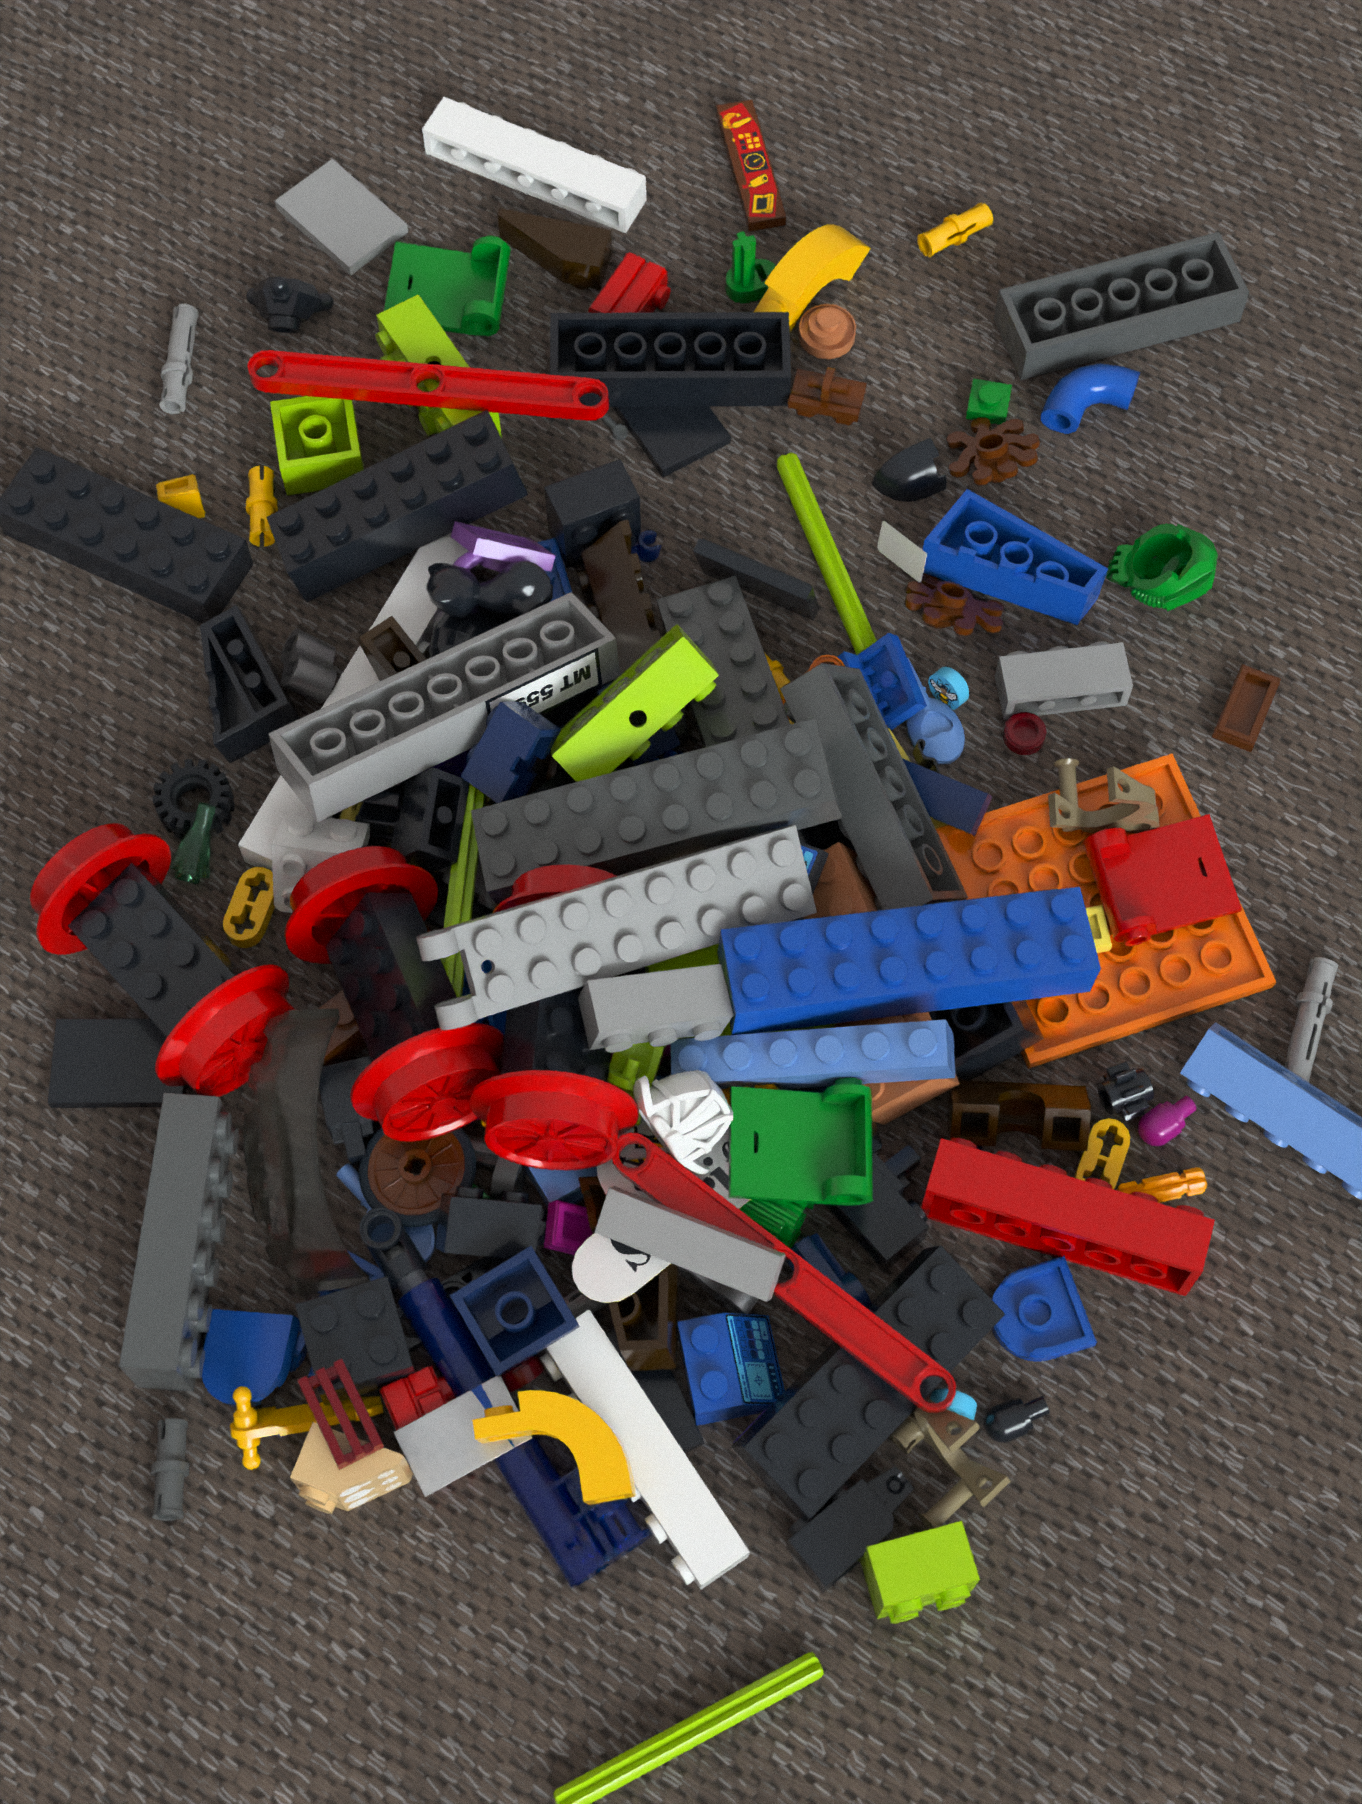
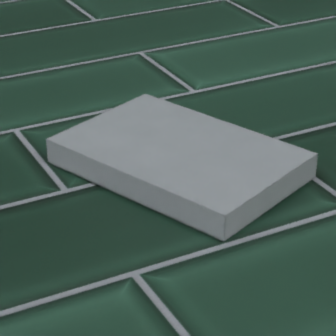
[275,159,408,275]

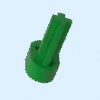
[725,231,776,304]

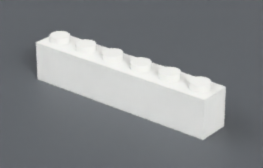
[422,97,646,233]
[540,1310,750,1590]

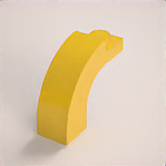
[754,224,871,332]
[472,1390,636,1505]

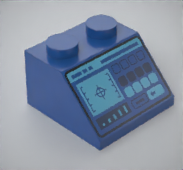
[677,1313,785,1426]

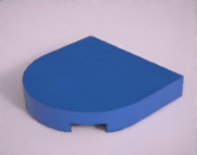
[992,1256,1097,1361]
[202,1309,300,1408]

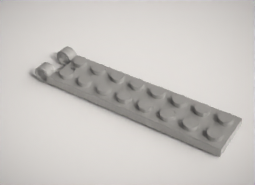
[416,825,817,1030]

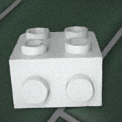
[271,812,370,913]

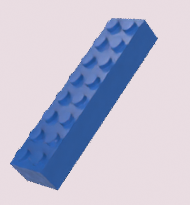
[717,887,1101,1035]

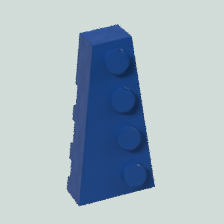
[922,489,1108,625]

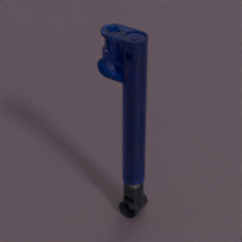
[359,1207,653,1588]

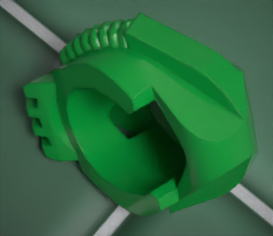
[1106,523,1218,612]

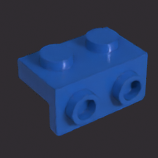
[838,633,927,731]

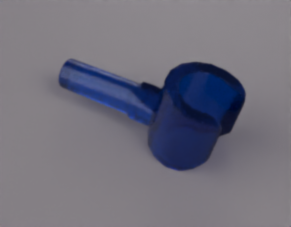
[631,530,662,562]

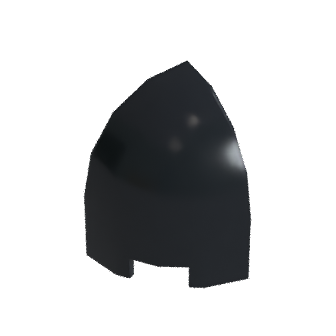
[872,438,947,502]

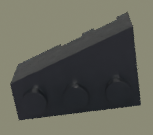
[200,605,301,763]

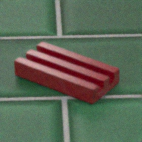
[297,1358,384,1470]

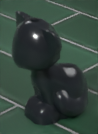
[426,561,553,619]

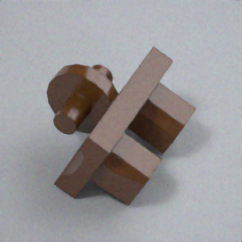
[788,367,867,425]

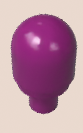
[1138,1096,1197,1146]

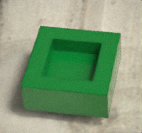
[966,378,1012,425]

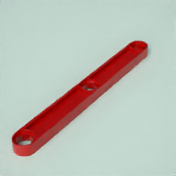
[247,350,609,421]
[612,1133,956,1413]

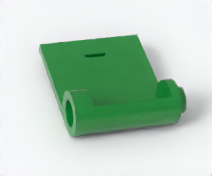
[384,235,511,336]
[728,1078,873,1205]

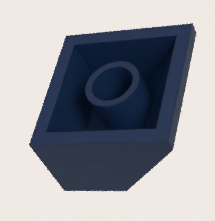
[450,1246,580,1377]

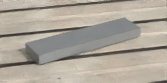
[595,1186,786,1302]

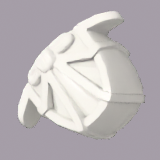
[633,1070,733,1175]

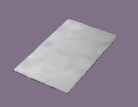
[393,1376,532,1497]

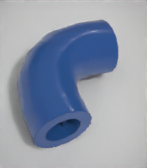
[1040,363,1140,434]

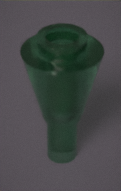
[169,802,216,884]

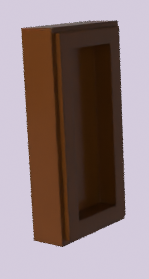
[1212,664,1281,752]

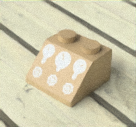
[290,1422,413,1514]

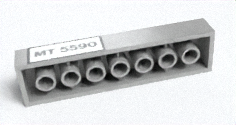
[268,592,620,822]

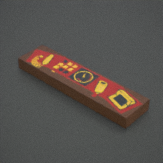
[716,99,786,232]

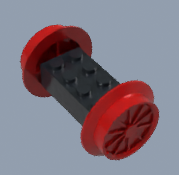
[30,823,298,1097]
[284,846,504,1142]
[470,864,639,1170]

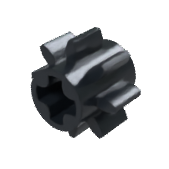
[1097,1061,1154,1121]

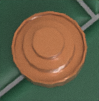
[798,304,856,359]

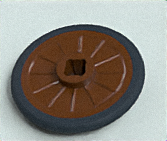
[359,1127,476,1227]

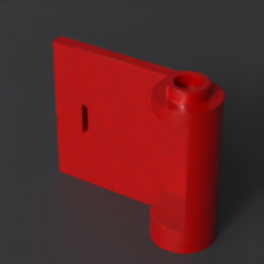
[1083,814,1242,946]

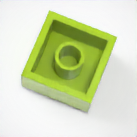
[270,396,364,496]
[861,1521,980,1624]

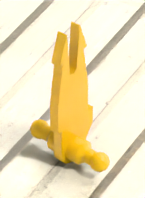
[230,1386,383,1470]

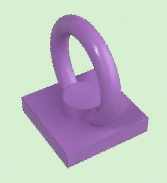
[451,521,555,572]

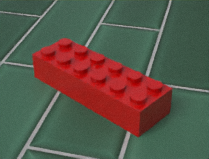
[921,1138,1215,1296]

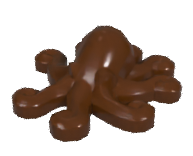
[946,418,1040,485]
[904,573,1004,636]

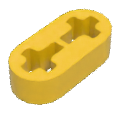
[223,867,275,948]
[1074,1118,1131,1189]

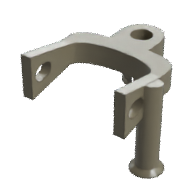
[1048,758,1160,834]
[889,1399,1010,1530]

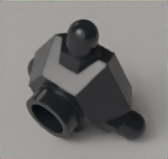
[246,276,334,334]

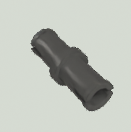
[151,1418,190,1521]

